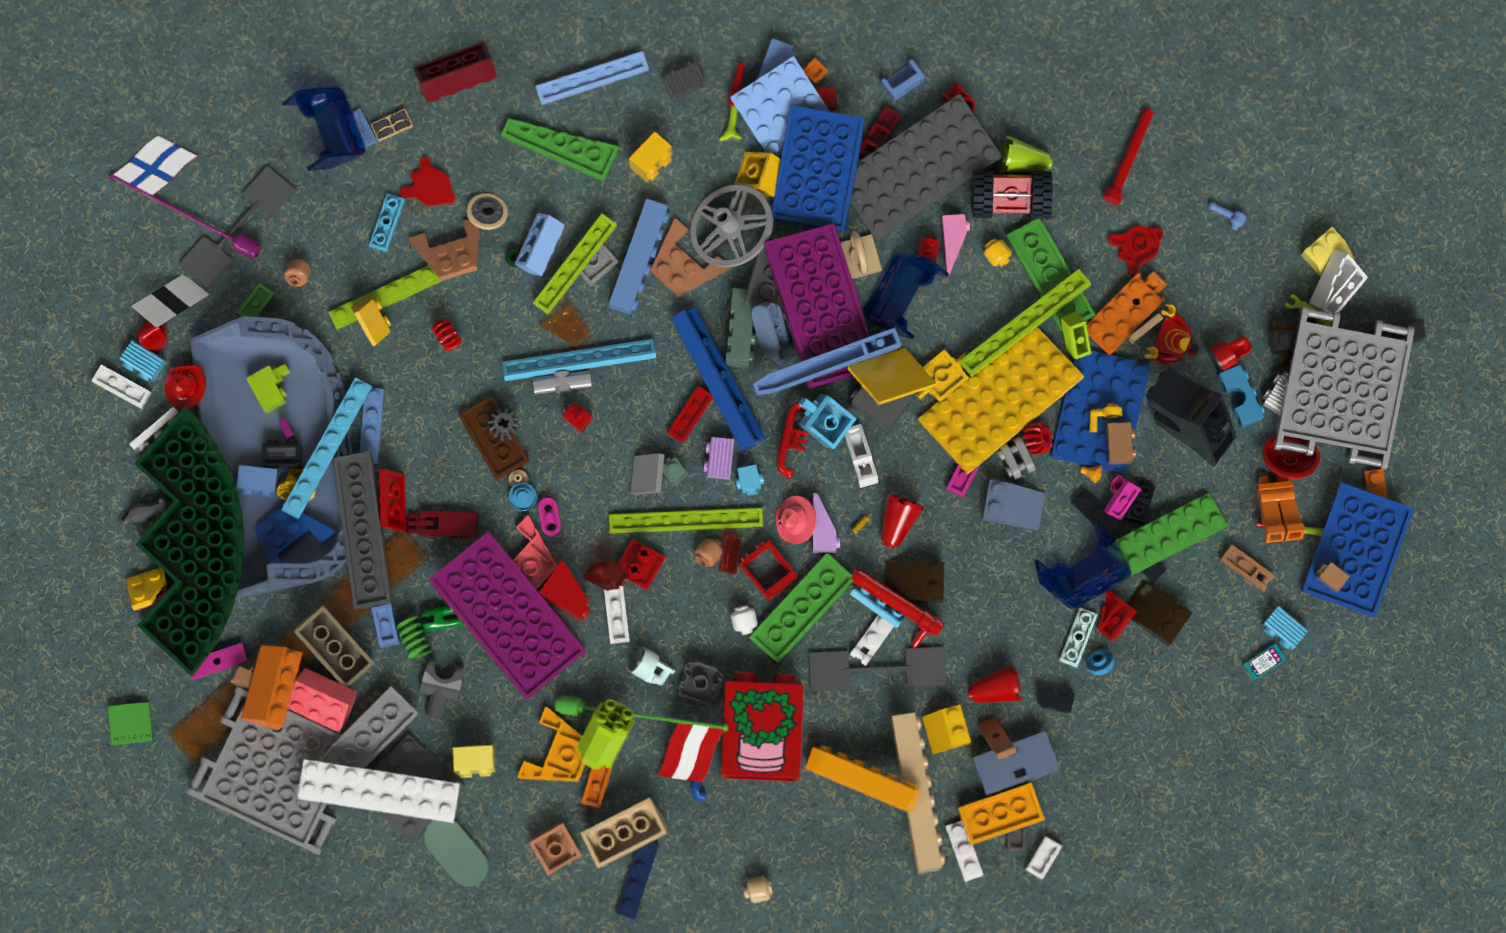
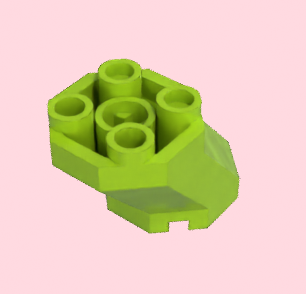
[577,699,635,770]

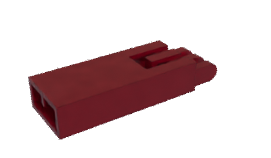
[406,511,478,538]

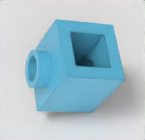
[735,465,764,496]

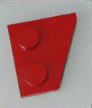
[1097,589,1137,642]

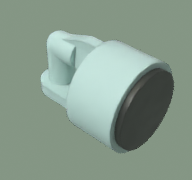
[628,647,675,685]

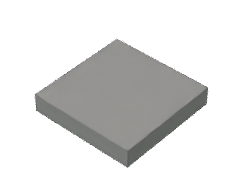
[566,244,619,287]
[630,453,664,495]

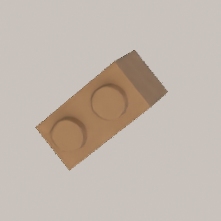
[1106,422,1136,465]
[1316,562,1350,592]

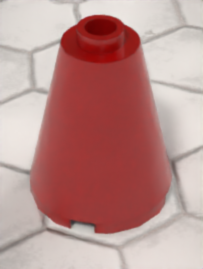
[881,493,924,549]
[968,663,1023,703]

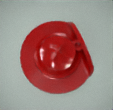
[164,365,206,409]

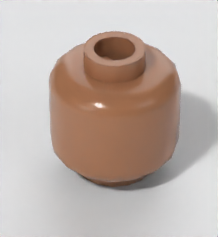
[284,259,311,287]
[695,539,723,567]

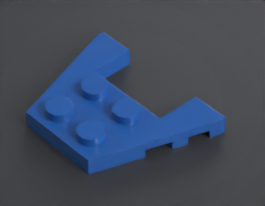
[255,503,335,564]

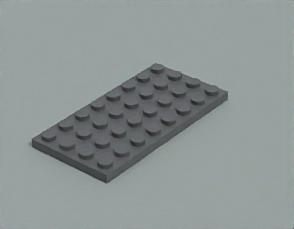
[851,94,1002,242]

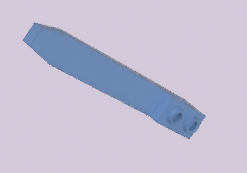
[752,328,902,396]

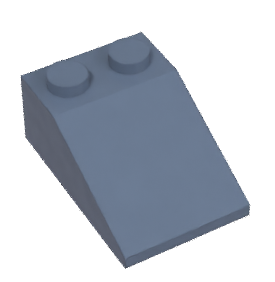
[982,479,1045,531]

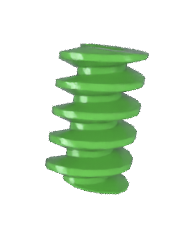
[396,616,432,659]

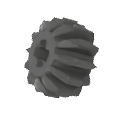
[488,408,521,441]

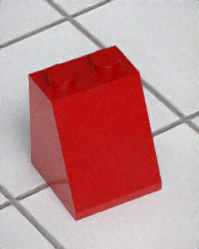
[540,560,591,623]

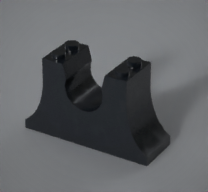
[1146,367,1237,467]

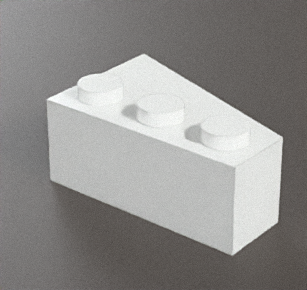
[1309,249,1368,313]

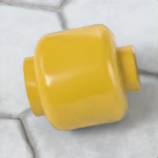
[984,238,1012,267]

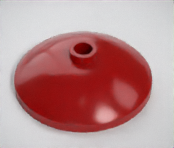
[1262,434,1320,479]

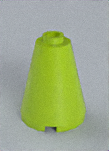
[998,136,1053,174]

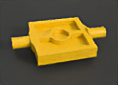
[915,350,969,402]

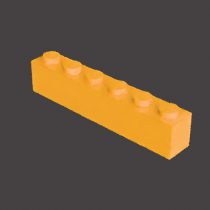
[805,745,921,812]

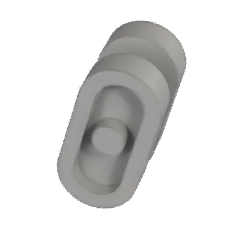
[996,436,1035,480]

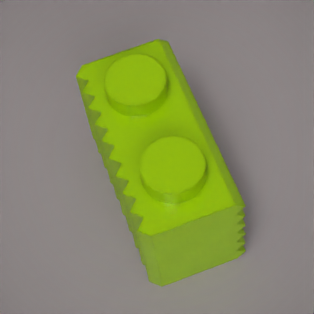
[1061,312,1092,359]

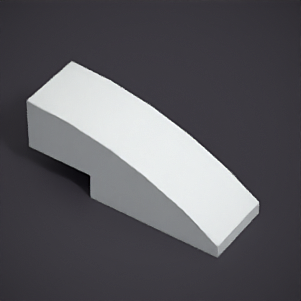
[844,424,878,488]

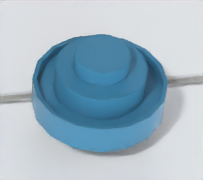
[508,482,537,511]
[1086,649,1115,675]

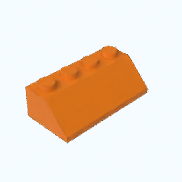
[241,645,302,730]

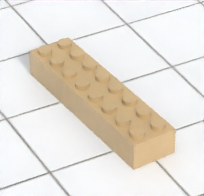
[891,713,945,874]

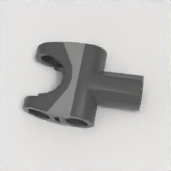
[420,658,464,719]

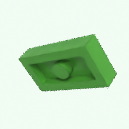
[236,282,275,317]

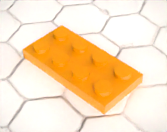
[958,783,1045,846]

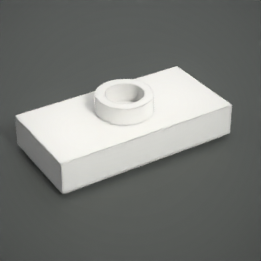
[1025,836,1062,880]

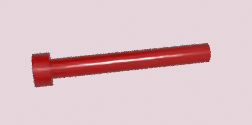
[1102,108,1154,205]

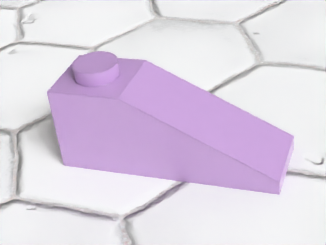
[813,493,840,553]

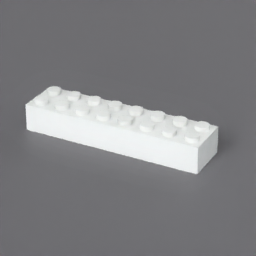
[297,760,460,823]

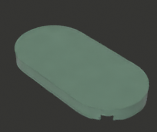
[424,820,488,887]

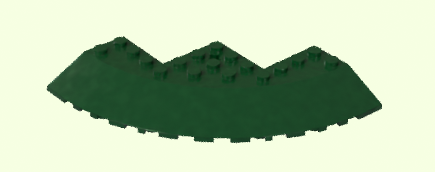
[134,406,244,677]

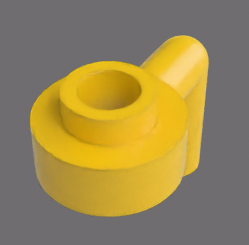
[1090,404,1122,432]

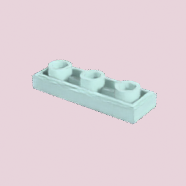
[1059,607,1098,668]

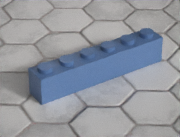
[609,199,670,315]

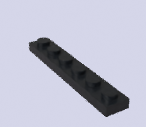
[1071,489,1167,584]

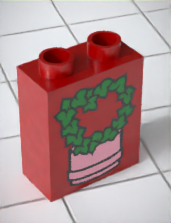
[722,672,804,782]

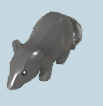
[118,498,174,527]

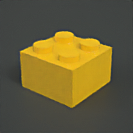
[629,132,672,183]

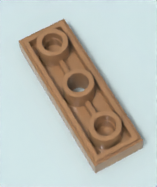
[977,717,1016,760]

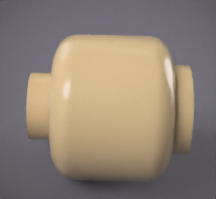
[743,876,773,903]

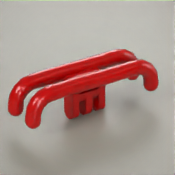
[777,401,809,478]

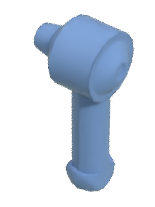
[1208,201,1247,230]

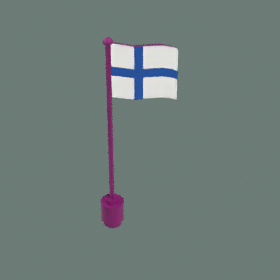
[109,136,262,259]

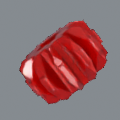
[432,318,461,352]
[1023,422,1053,455]

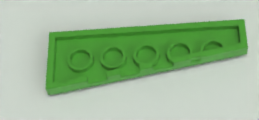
[501,118,619,182]

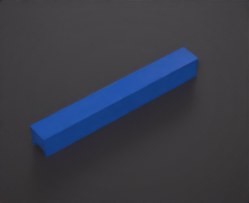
[671,307,765,451]

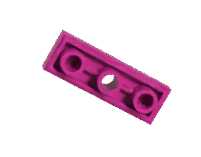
[191,643,248,680]

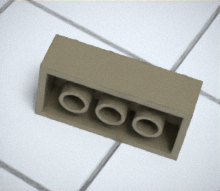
[292,604,375,687]

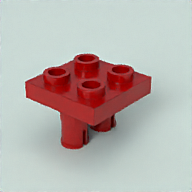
[614,538,666,591]

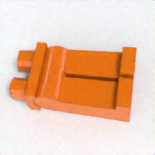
[1256,475,1305,543]

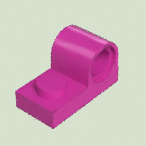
[1104,475,1141,520]

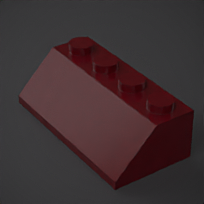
[413,42,497,103]

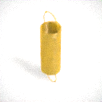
[849,514,871,536]

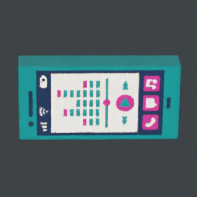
[1243,643,1286,681]

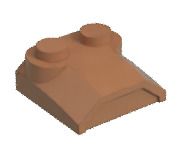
[528,822,582,876]

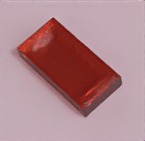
[718,533,742,575]

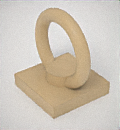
[841,230,882,279]

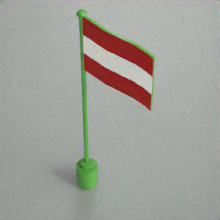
[555,695,728,782]

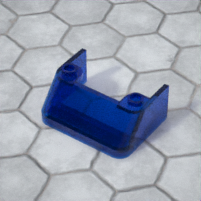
[282,87,365,171]
[862,252,949,339]
[1035,523,1132,609]

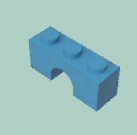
[1217,365,1265,428]

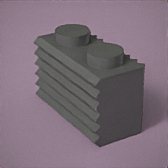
[663,62,706,101]

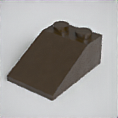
[885,561,945,603]
[1128,582,1193,647]

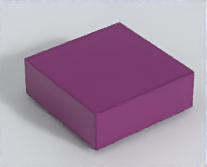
[279,418,295,439]

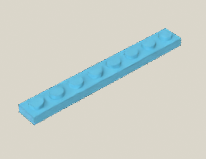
[502,339,656,381]
[282,377,372,520]

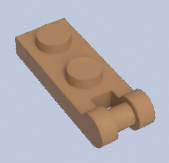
[1220,545,1275,592]

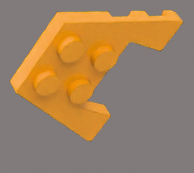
[517,707,586,782]

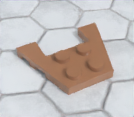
[650,218,730,297]
[408,219,480,281]

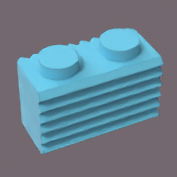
[120,340,166,382]
[1263,606,1309,650]

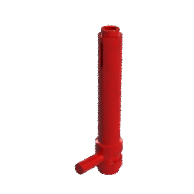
[850,569,945,648]

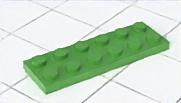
[1006,219,1096,334]
[1110,493,1228,578]
[749,553,853,664]

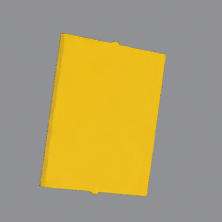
[848,348,936,405]

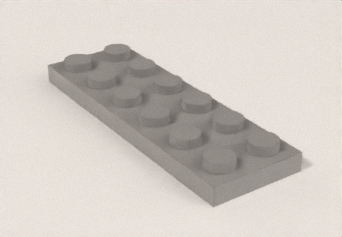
[317,687,419,769]

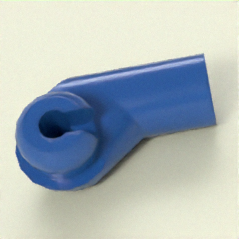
[690,781,707,802]

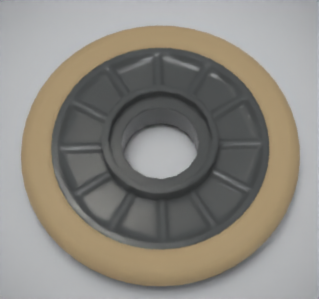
[466,193,508,230]

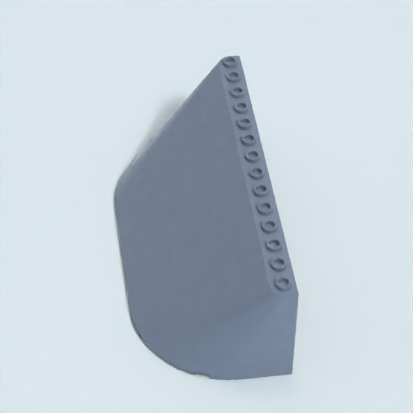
[190,316,352,600]

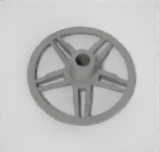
[690,185,773,268]

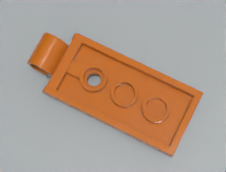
[1087,271,1168,355]

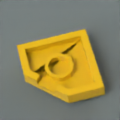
[126,568,168,611]

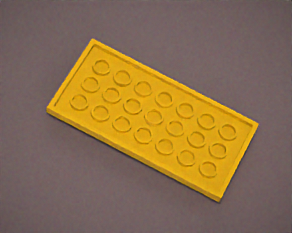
[918,327,1084,475]

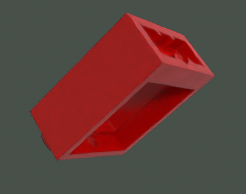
[739,540,798,602]

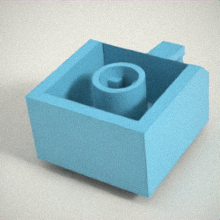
[798,394,856,449]

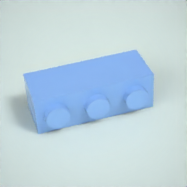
[515,213,565,276]

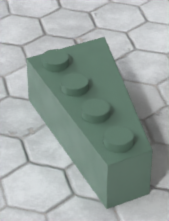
[726,288,756,368]

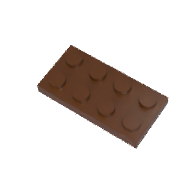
[458,396,530,481]

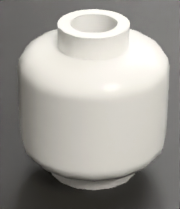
[730,605,758,635]

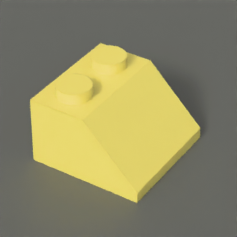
[1301,227,1355,277]

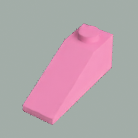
[942,214,970,275]

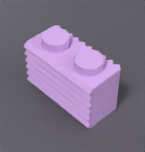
[704,437,734,480]

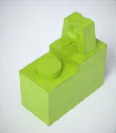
[246,364,290,414]

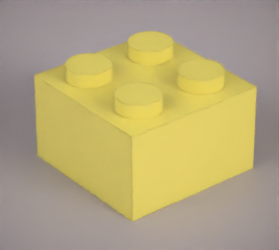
[453,745,496,778]

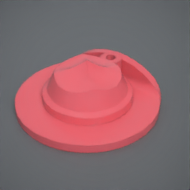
[775,496,816,544]

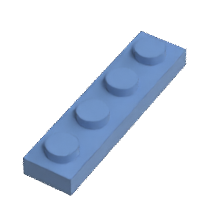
[359,388,385,465]

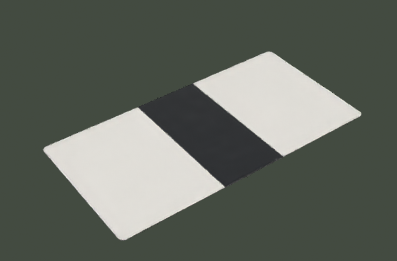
[132,275,209,327]

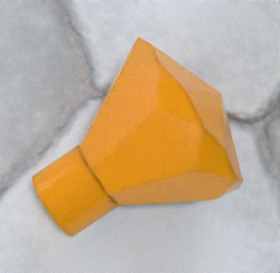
[1081,465,1102,483]

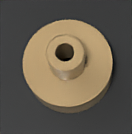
[509,470,528,487]

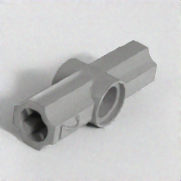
[533,370,592,395]

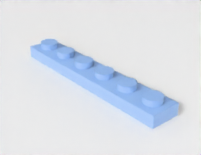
[535,51,649,105]

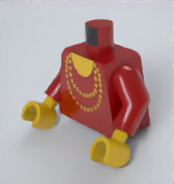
[1144,304,1199,365]

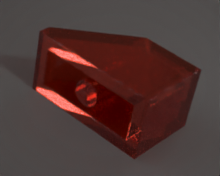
[583,559,628,591]

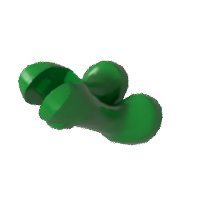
[420,606,465,631]

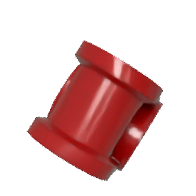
[941,82,976,114]

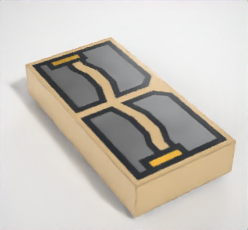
[371,109,413,142]
[1128,314,1164,345]

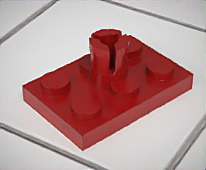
[378,469,406,532]

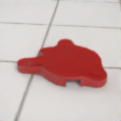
[400,157,456,207]
[1108,226,1164,276]

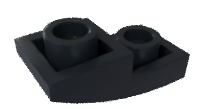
[1125,480,1156,525]

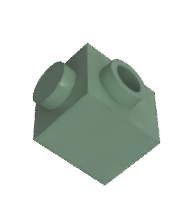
[662,457,687,487]

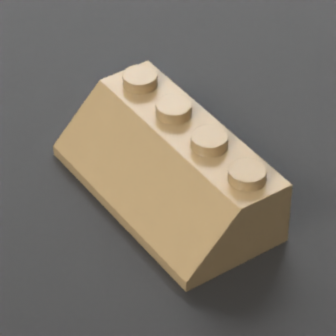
[581,798,671,868]

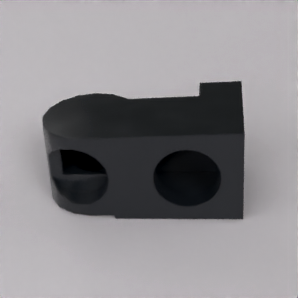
[1037,690,1075,714]

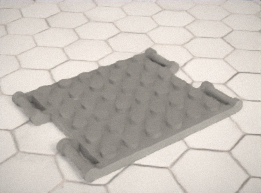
[1274,306,1415,470]
[185,687,342,855]

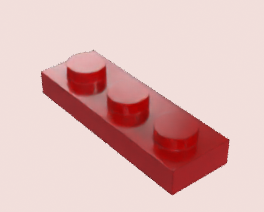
[667,386,714,444]

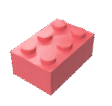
[288,668,357,733]

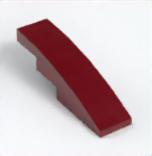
[858,106,902,162]

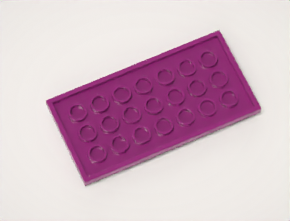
[764,224,875,389]
[428,531,586,700]

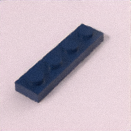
[616,842,659,920]

